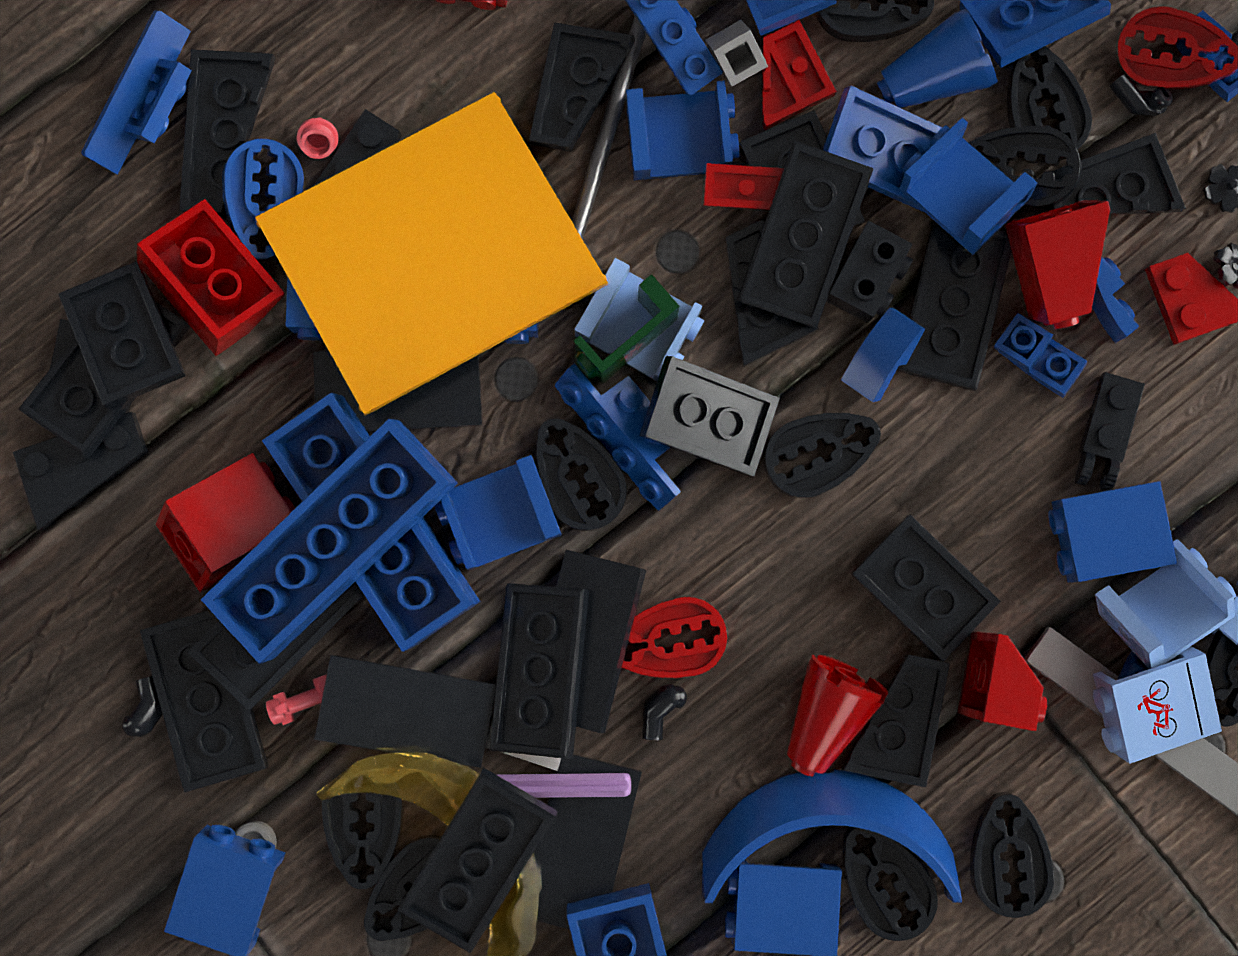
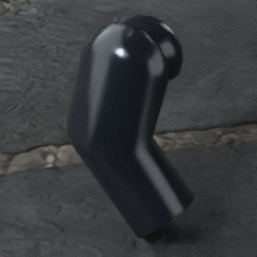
[1109,73,1173,116]
[122,676,163,737]
[642,684,687,740]

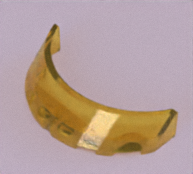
[316,752,542,956]

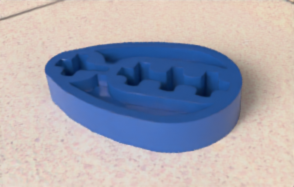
[222,139,304,261]

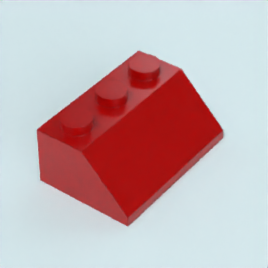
[137,199,285,356]
[957,632,1047,731]

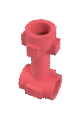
[266,674,327,725]

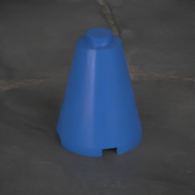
[877,9,998,108]

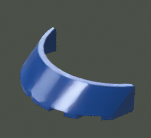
[702,769,962,903]

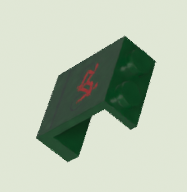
[574,274,680,384]

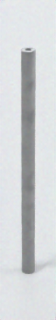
[571,16,646,240]

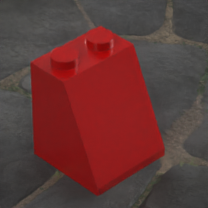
[1005,200,1110,329]
[155,453,295,593]

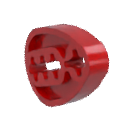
[1118,6,1238,89]
[622,597,727,678]

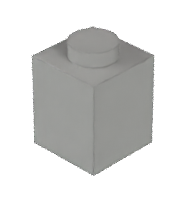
[705,20,768,86]

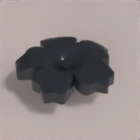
[1203,164,1238,213]
[1213,243,1238,289]

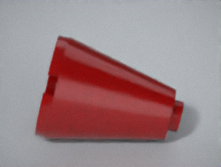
[787,654,888,777]

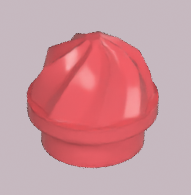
[297,117,338,159]

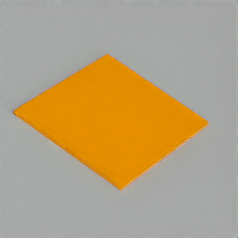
[255,92,608,416]

